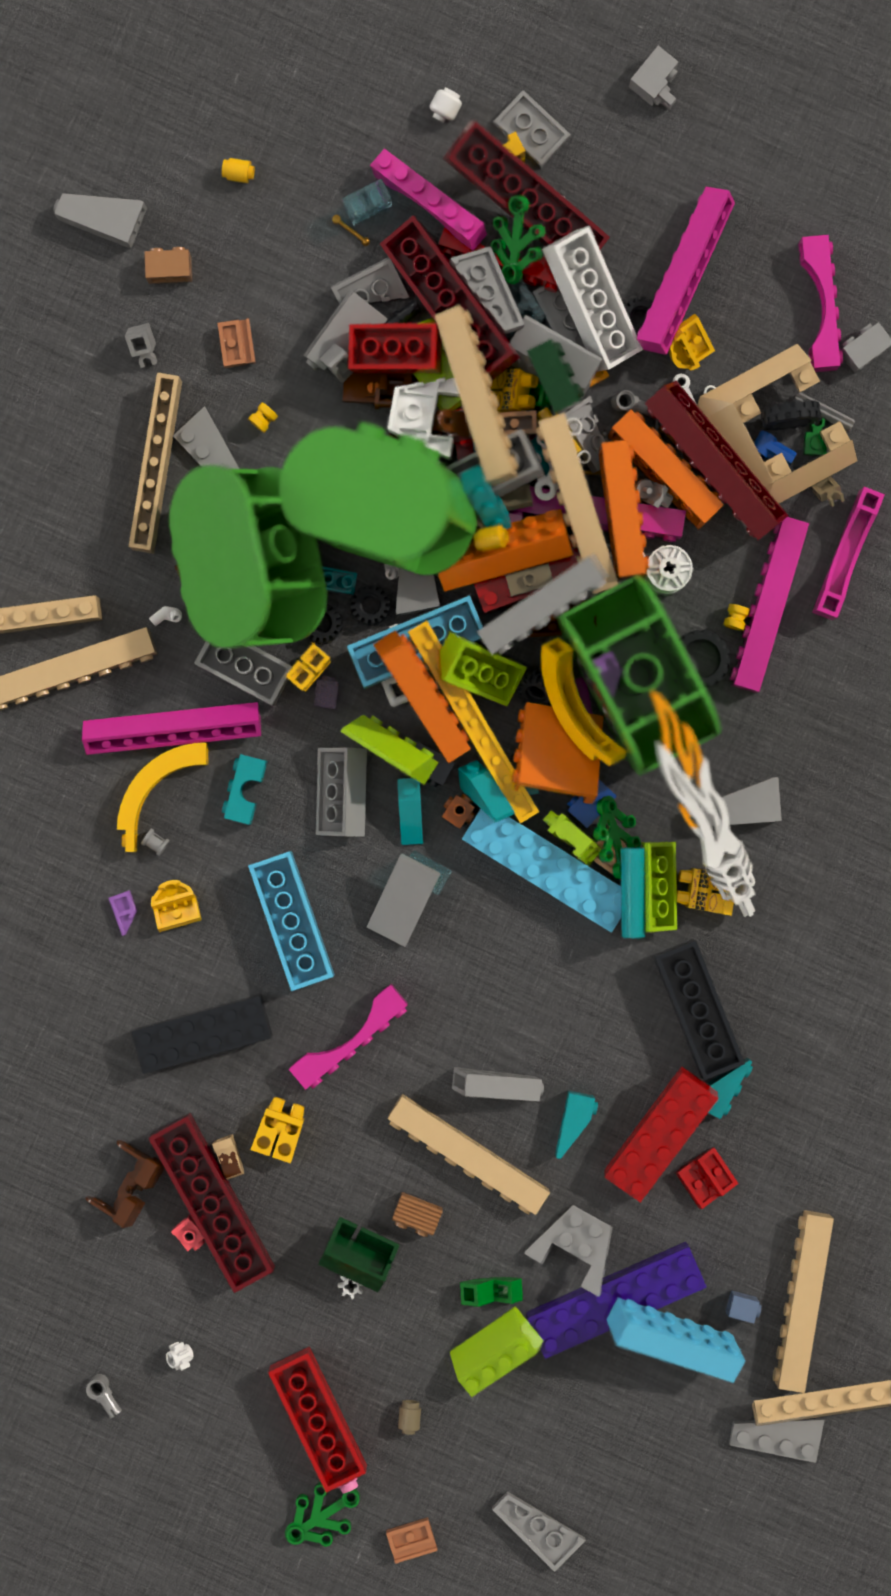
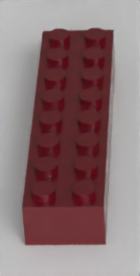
[442,121,610,250]
[380,215,521,381]
[645,380,789,540]
[148,1113,275,1293]

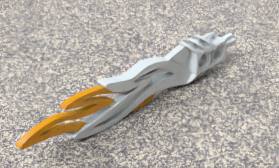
[650,690,755,917]

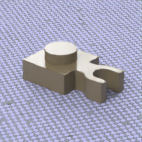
[811,476,845,507]

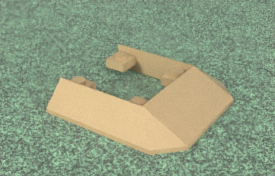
[697,344,857,503]

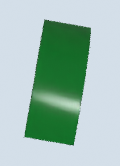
[460,1277,523,1307]

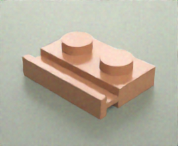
[217,318,256,368]
[386,1517,437,1564]

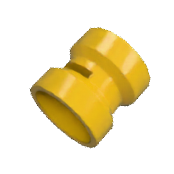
[248,402,278,433]
[723,604,750,631]

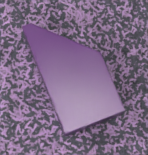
[592,651,622,698]
[109,890,137,936]

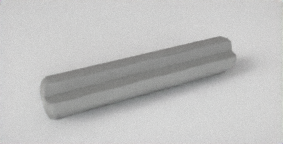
[793,392,855,431]

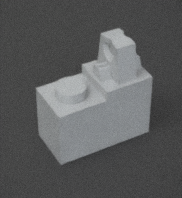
[629,45,678,110]

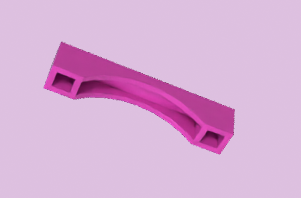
[370,149,487,251]
[798,235,843,372]
[812,487,885,620]
[289,983,408,1090]

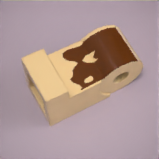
[212,1134,244,1180]

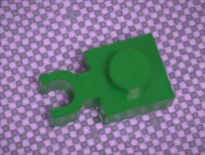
[803,418,827,456]

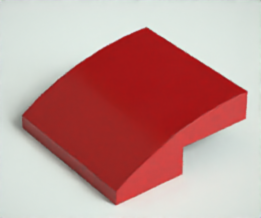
[675,1147,739,1209]

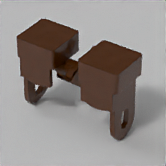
[389,409,473,442]
[85,1140,165,1228]

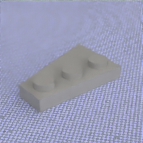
[331,257,410,304]
[565,396,606,473]

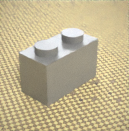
[842,322,891,374]

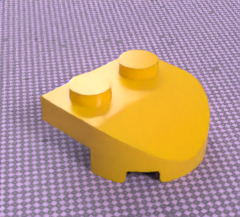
[669,314,715,370]
[151,880,202,932]

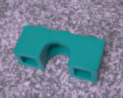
[460,464,512,530]
[222,754,268,825]

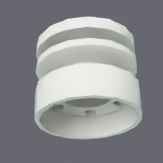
[643,545,693,596]

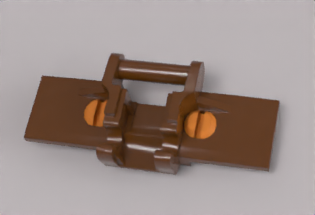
[343,373,438,410]

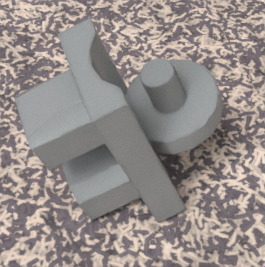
[635,478,674,508]

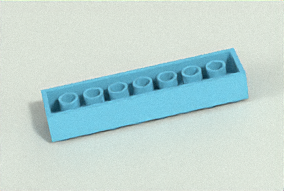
[462,808,622,933]

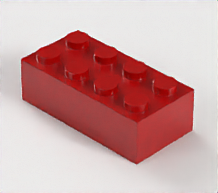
[348,323,442,373]

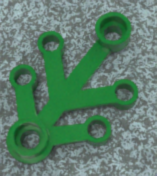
[491,195,545,284]
[594,796,641,879]
[285,1482,360,1547]

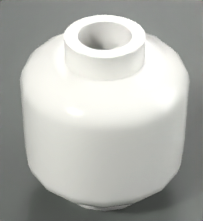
[430,87,462,123]

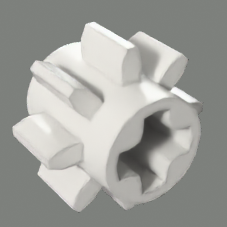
[338,1275,363,1299]
[166,1342,193,1371]

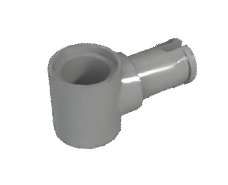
[611,390,652,418]
[86,1374,122,1419]

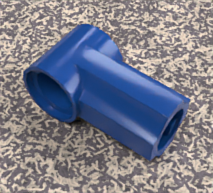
[754,430,797,466]

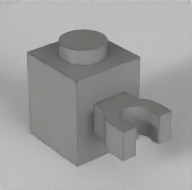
[125,323,157,368]

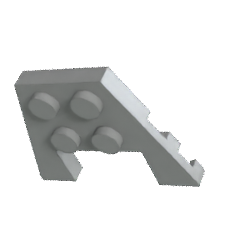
[524,1205,613,1297]

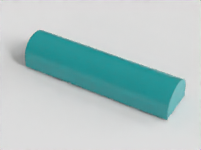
[621,847,645,938]

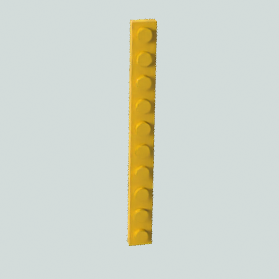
[407,621,539,823]

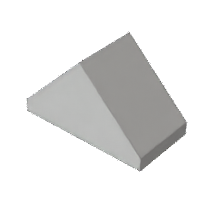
[320,343,353,383]

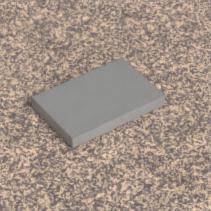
[493,90,571,168]

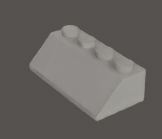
[510,315,602,399]
[316,748,367,837]

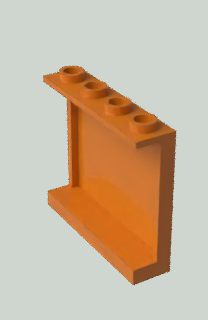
[512,702,604,804]

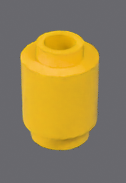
[222,158,255,183]
[474,525,509,551]

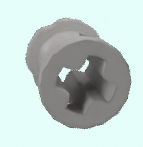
[141,828,170,857]

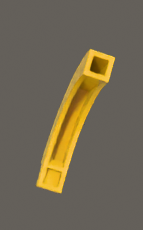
[541,637,627,766]
[117,743,209,852]

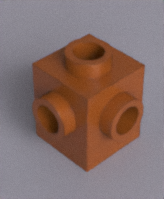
[442,794,476,829]

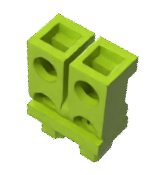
[543,810,602,866]

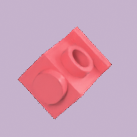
[171,1214,205,1251]

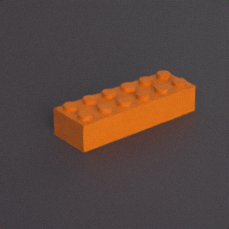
[608,409,724,530]
[598,440,649,582]
[438,509,573,592]
[373,630,471,763]

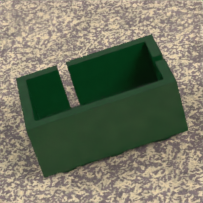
[527,339,584,414]
[318,1217,400,1293]

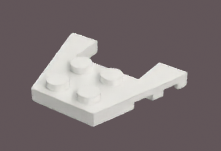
[387,378,460,460]

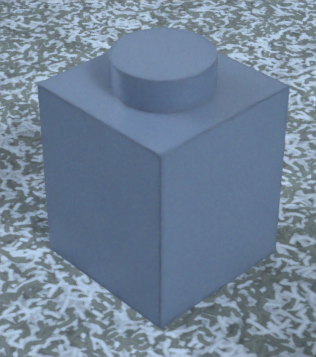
[726,1290,761,1323]

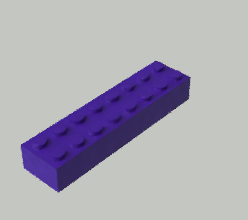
[526,1241,707,1359]

